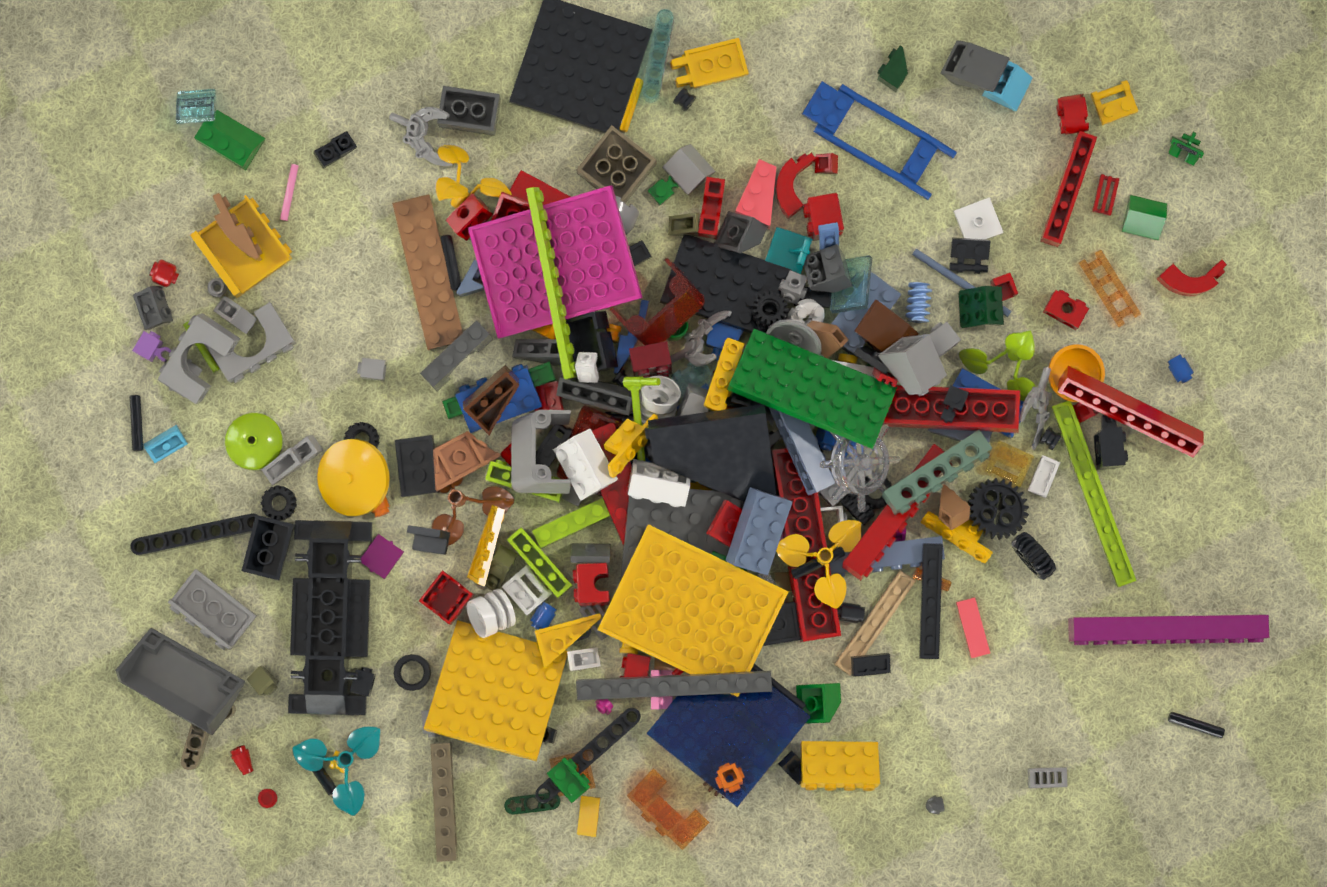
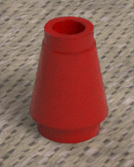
[230,745,254,775]

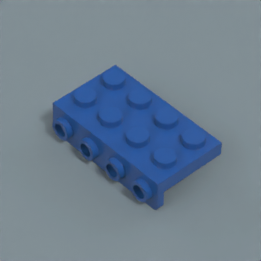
[455,364,542,433]

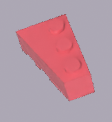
[735,159,776,230]

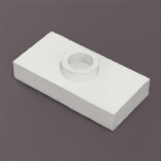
[1027,455,1060,498]

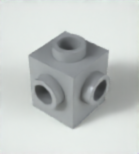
[778,270,807,305]

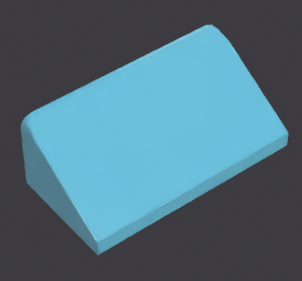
[144,425,188,463]

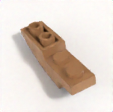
[213,193,263,261]

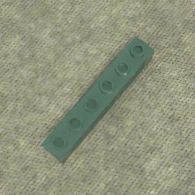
[882,430,992,515]

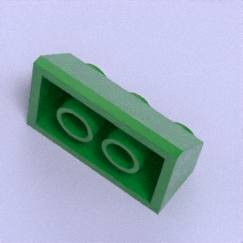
[194,110,266,171]

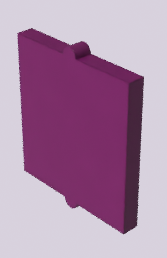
[360,534,404,579]

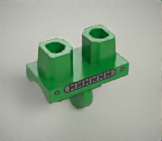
[1168,131,1204,166]

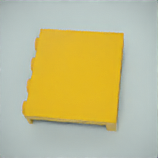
[190,195,293,298]

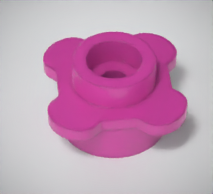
[595,699,613,715]

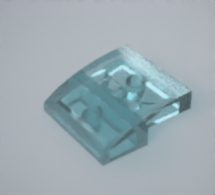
[176,89,216,124]

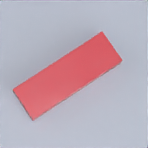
[956,597,990,658]

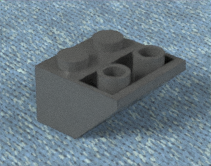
[804,244,852,293]

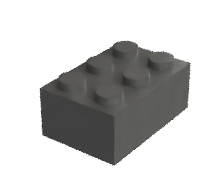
[437,86,501,136]

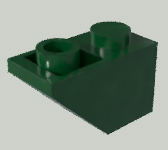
[877,45,908,92]

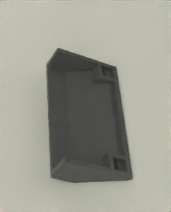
[115,628,245,735]

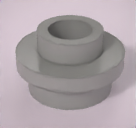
[208,278,227,297]

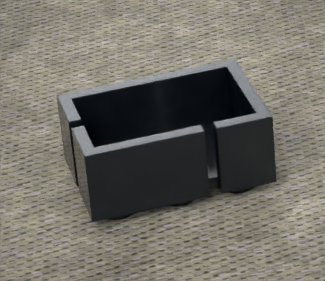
[566,311,618,375]

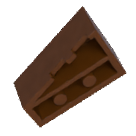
[463,365,519,436]

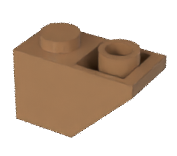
[807,321,849,358]
[939,484,970,530]

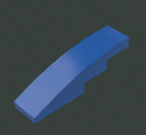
[614,300,649,375]

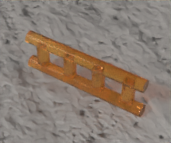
[1079,250,1141,327]

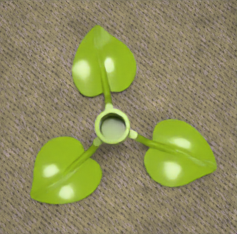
[958,330,1036,402]

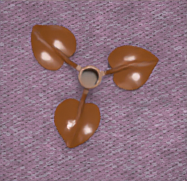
[432,478,515,546]

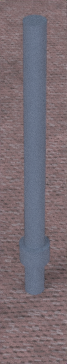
[912,249,1012,317]

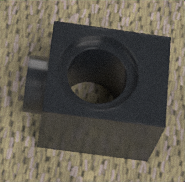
[350,666,376,697]

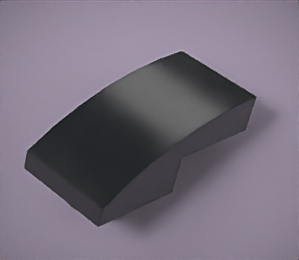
[314,131,357,169]

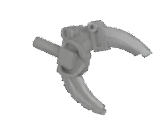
[389,107,454,166]
[670,311,732,367]
[1019,367,1052,450]

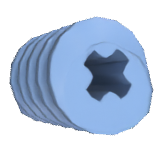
[905,282,932,323]

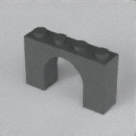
[420,320,493,392]

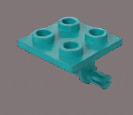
[765,227,813,274]

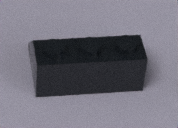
[241,515,294,581]

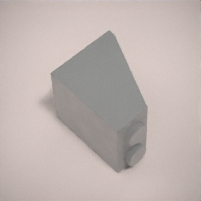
[878,334,947,396]

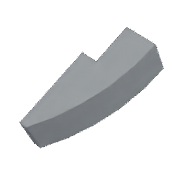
[262,435,323,485]

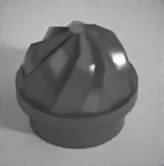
[926,795,945,815]

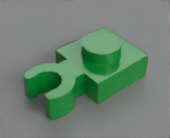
[648,175,680,205]

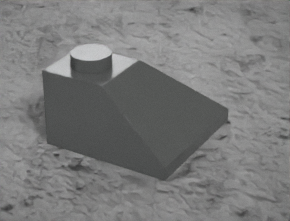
[714,211,768,253]

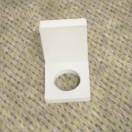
[820,506,847,523]

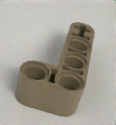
[180,704,236,770]

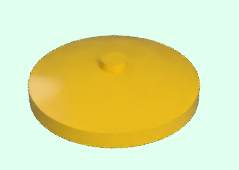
[317,439,390,516]

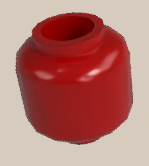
[149,259,179,288]

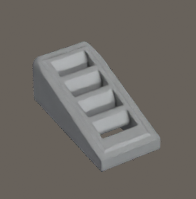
[1028,767,1068,788]

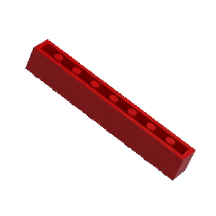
[1058,366,1204,458]
[842,444,953,581]

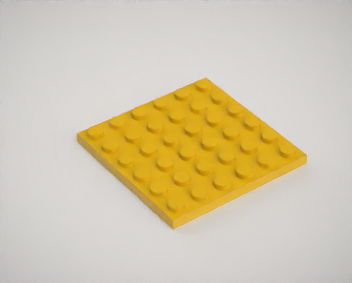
[424,620,569,762]

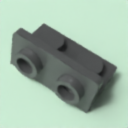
[133,286,173,330]

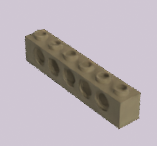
[430,742,458,862]

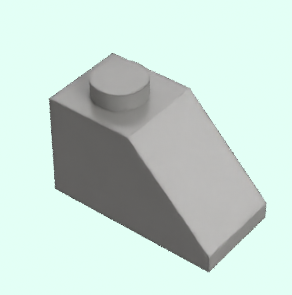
[213,296,257,334]

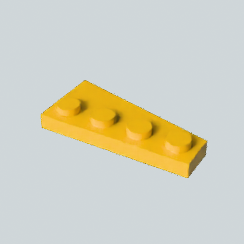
[467,505,505,586]

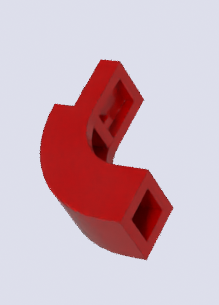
[776,152,816,219]
[1157,260,1227,296]

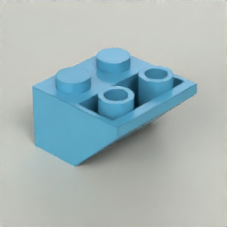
[982,61,1033,112]

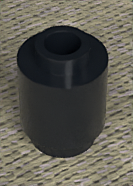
[837,602,865,624]

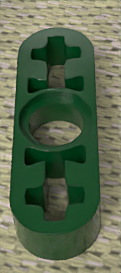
[504,792,561,815]

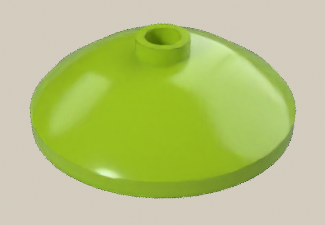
[225,413,283,470]

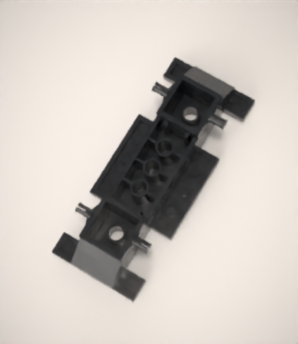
[288,520,373,715]

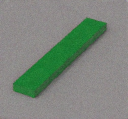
[442,362,556,419]

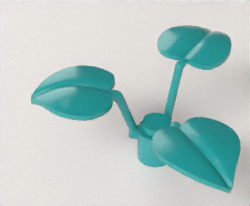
[292,727,380,816]

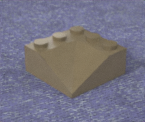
[576,125,657,204]

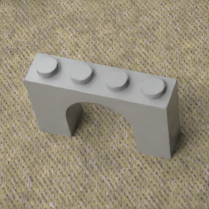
[206,302,296,383]
[158,313,240,404]

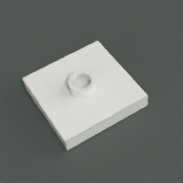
[954,197,1003,240]

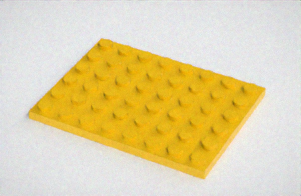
[597,524,788,697]

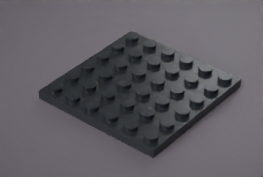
[509,0,652,133]

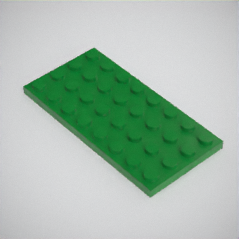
[727,329,897,449]

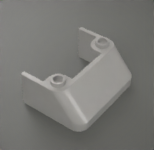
[511,410,571,494]

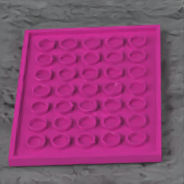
[468,185,643,339]

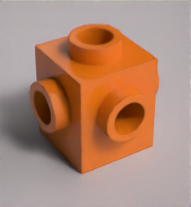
[715,763,745,793]

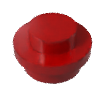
[258,789,278,808]

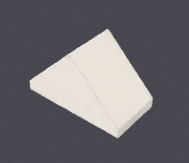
[567,647,601,671]

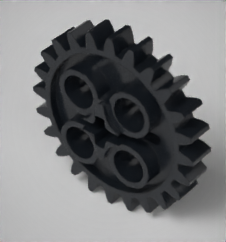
[967,478,1029,540]

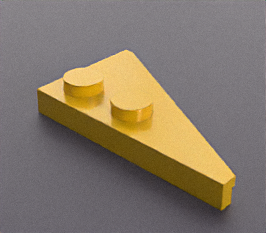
[534,613,601,667]

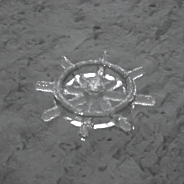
[820,424,901,512]

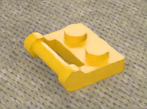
[1091,80,1138,125]

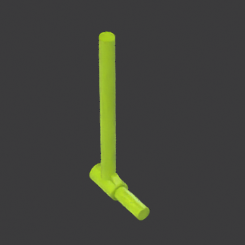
[623,377,661,462]

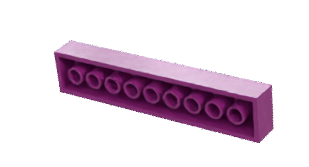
[1068,615,1270,645]

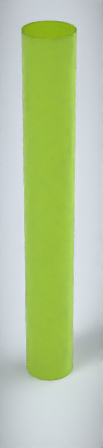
[183,321,220,373]

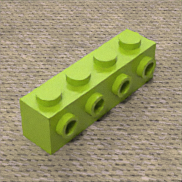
[485,459,562,503]

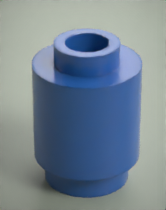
[1168,354,1194,384]
[530,602,557,630]

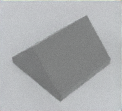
[662,144,716,195]

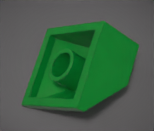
[796,683,841,724]

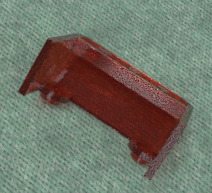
[610,258,705,346]

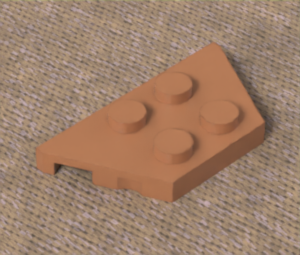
[433,431,501,491]

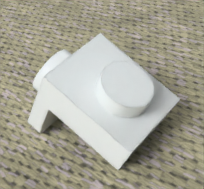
[575,352,599,383]

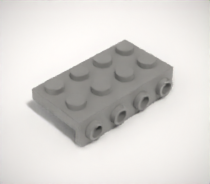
[168,569,257,650]

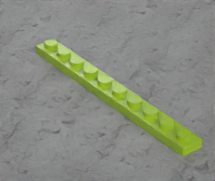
[526,187,577,379]
[1051,401,1137,587]

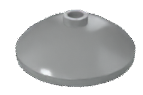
[766,320,821,355]

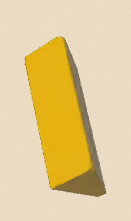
[577,796,600,837]

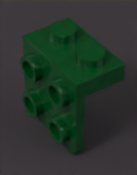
[958,286,1004,328]

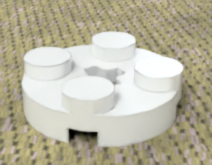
[787,299,825,325]

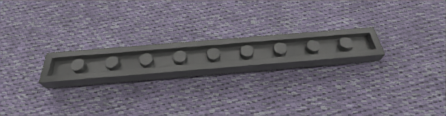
[576,671,772,700]

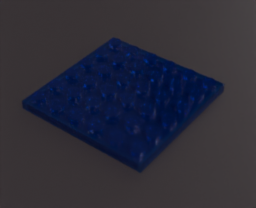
[646,669,811,808]

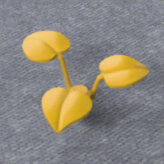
[436,145,512,208]
[776,520,861,609]

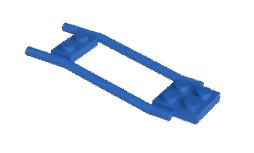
[802,81,957,200]

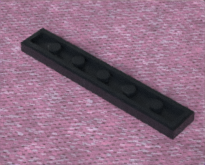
[919,543,943,659]

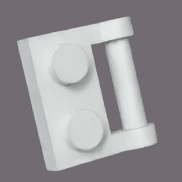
[502,564,553,616]

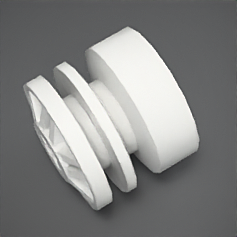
[639,375,681,424]
[466,589,516,639]

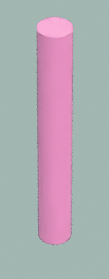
[280,164,299,221]

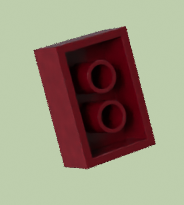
[629,341,672,378]

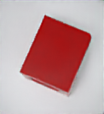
[990,273,1018,301]

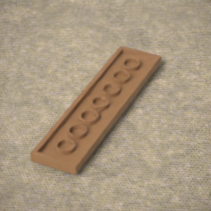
[392,194,463,350]

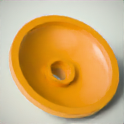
[1048,344,1105,402]

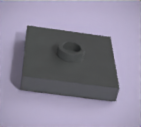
[571,543,611,564]

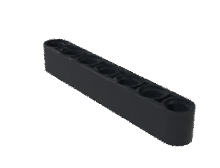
[130,513,257,556]
[535,708,641,804]

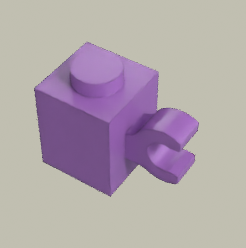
[132,331,172,362]

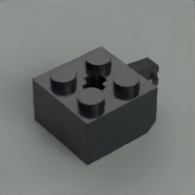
[1093,415,1128,470]

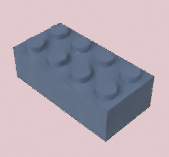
[831,272,901,356]
[725,487,792,575]

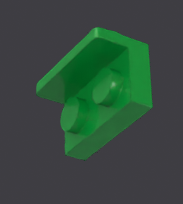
[546,757,590,804]

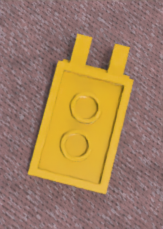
[670,38,749,89]

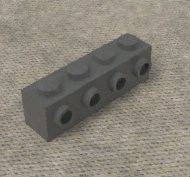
[556,375,633,415]

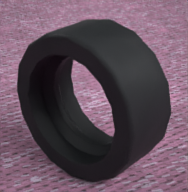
[393,654,431,691]

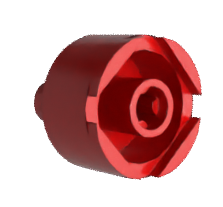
[1056,93,1089,135]

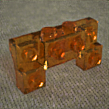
[627,768,710,850]

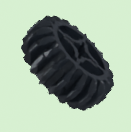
[1011,532,1056,580]

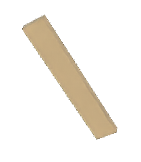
[834,570,916,676]

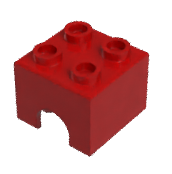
[803,193,844,241]
[573,563,610,607]
[419,570,475,625]

